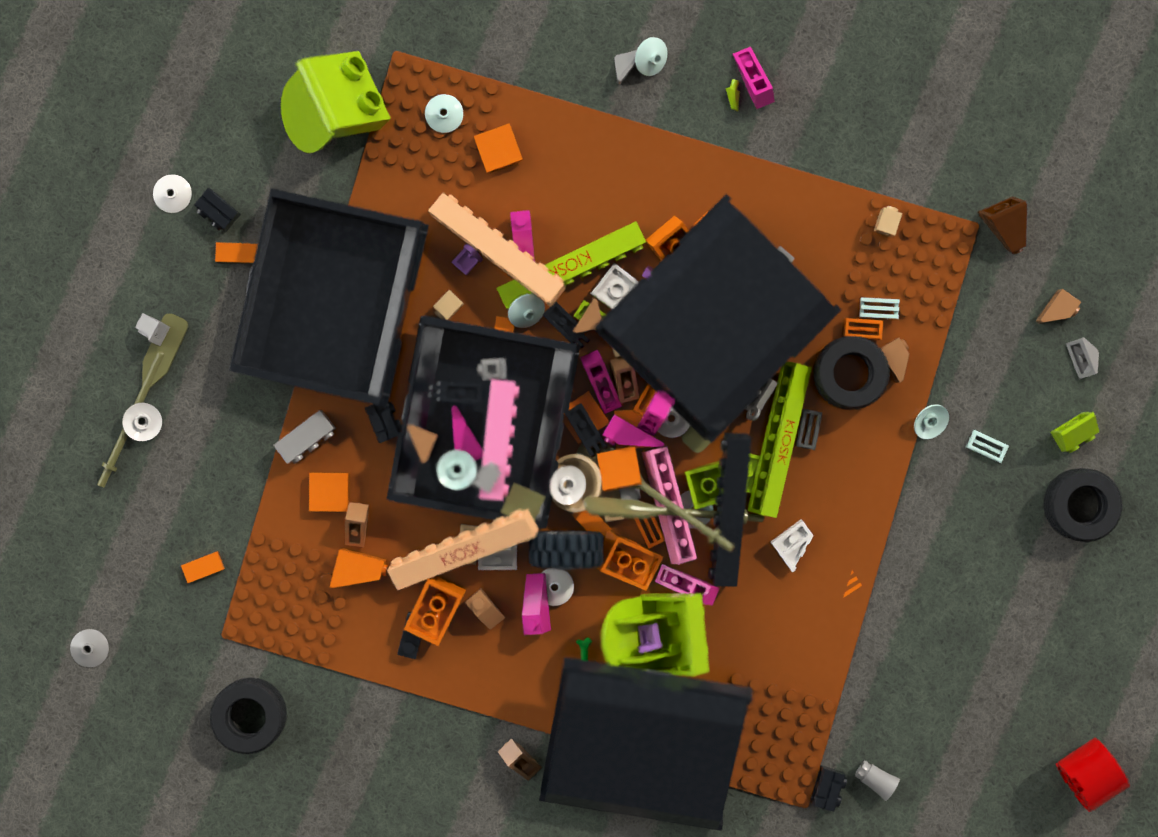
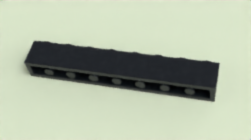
[708,433,752,587]

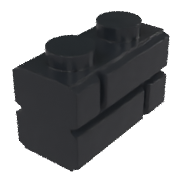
[194,188,241,232]
[365,401,402,444]
[810,765,847,812]

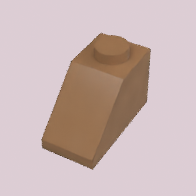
[1036,289,1081,323]
[881,338,909,383]
[609,357,639,403]
[345,502,369,547]
[465,588,505,630]
[498,738,542,780]

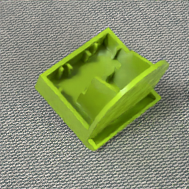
[281,51,391,153]
[602,593,709,676]

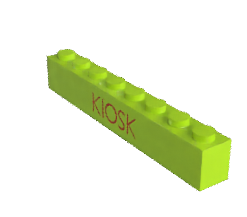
[497,221,646,310]
[747,362,812,518]

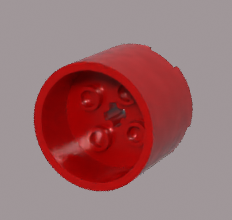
[1055,737,1130,812]

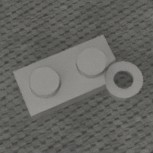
[745,379,778,421]

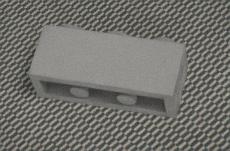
[273,410,336,464]

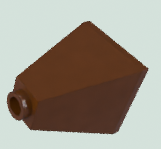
[978,196,1027,254]

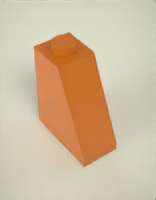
[330,548,388,588]

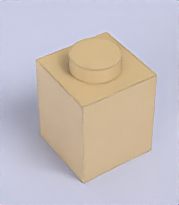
[874,206,902,238]
[433,290,464,320]

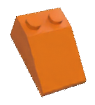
[645,216,689,261]
[596,530,663,591]
[404,576,466,646]

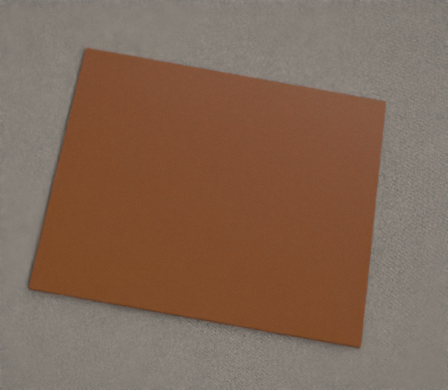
[221,51,979,808]

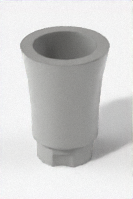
[855,760,900,801]

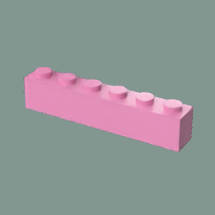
[479,380,519,500]
[642,446,697,564]

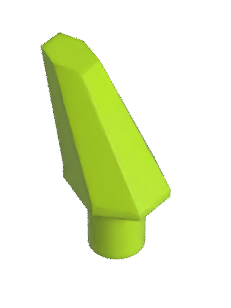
[726,79,740,111]

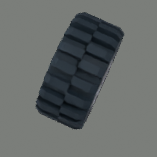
[529,530,603,570]

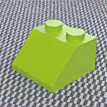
[1050,412,1099,453]
[685,461,721,510]

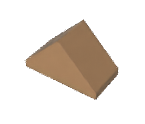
[573,298,602,334]
[407,425,438,463]

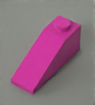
[733,47,775,109]
[510,210,535,262]
[580,350,622,414]
[637,391,675,436]
[452,405,484,461]
[602,415,664,447]
[655,564,719,606]
[522,573,551,635]

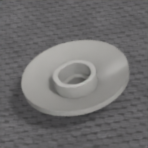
[70,629,109,668]

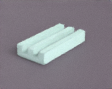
[859,297,900,319]
[966,430,1009,463]

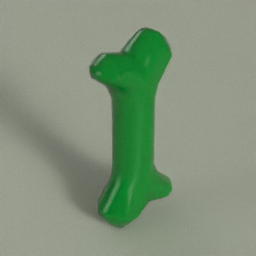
[576,637,592,661]

